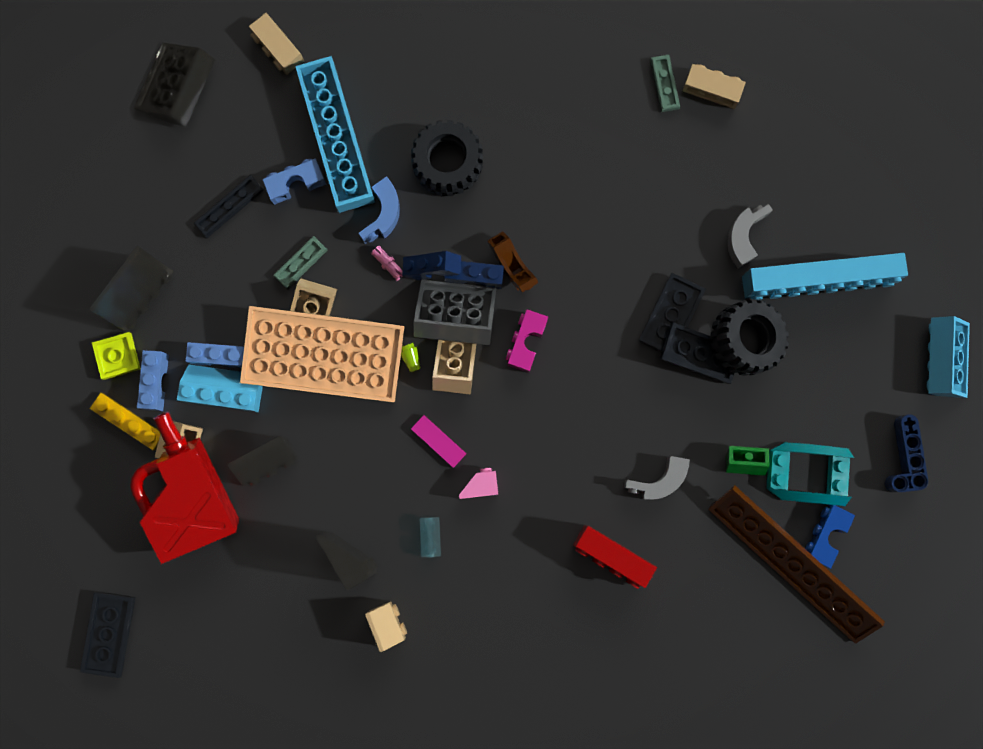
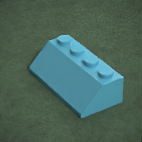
[927,316,970,398]
[177,365,263,413]

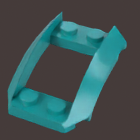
[767,442,854,506]

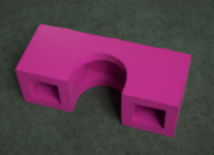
[505,310,548,373]

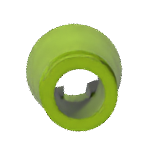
[401,343,421,372]

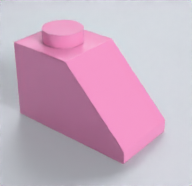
[459,468,498,499]

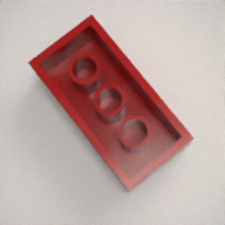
[573,525,657,589]

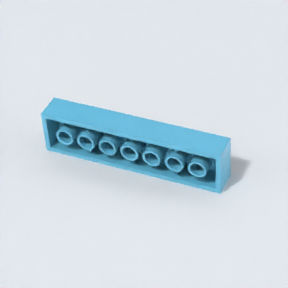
[295,56,375,213]
[742,253,908,300]

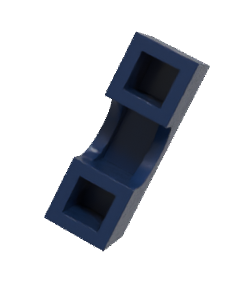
[402,251,461,280]
[445,261,504,289]

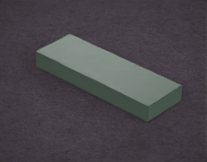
[650,55,680,112]
[273,236,328,290]

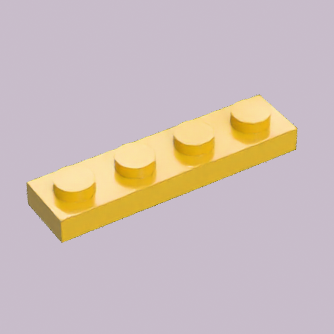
[90,393,160,451]

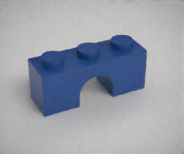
[805,505,855,569]

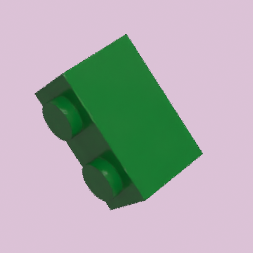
[726,446,769,475]

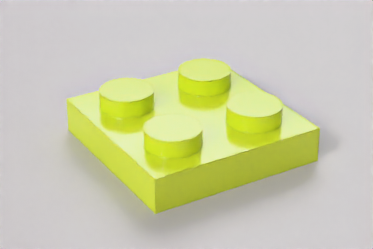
[92,332,141,380]

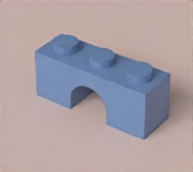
[263,159,326,205]
[186,342,244,368]
[137,350,169,411]

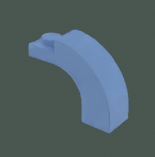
[359,176,400,243]

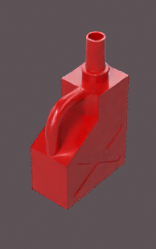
[130,412,239,564]

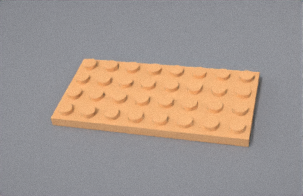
[240,306,404,402]

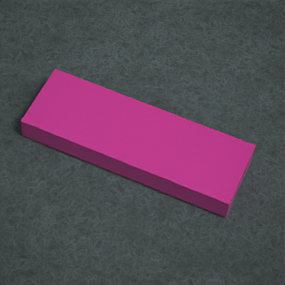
[411,415,466,468]

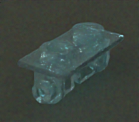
[420,517,441,557]

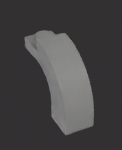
[728,204,773,269]
[623,456,690,499]

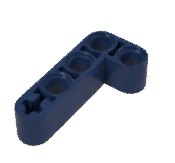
[885,414,928,492]

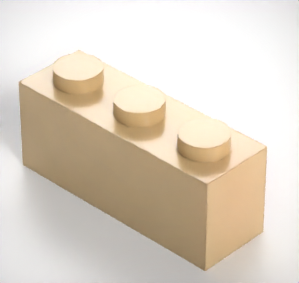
[249,13,304,74]
[682,64,746,109]

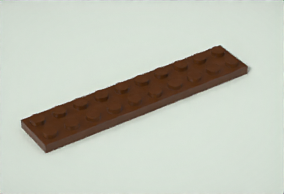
[708,485,885,644]

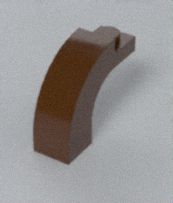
[487,231,538,292]

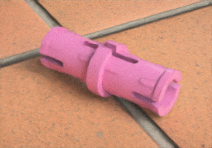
[371,246,403,281]

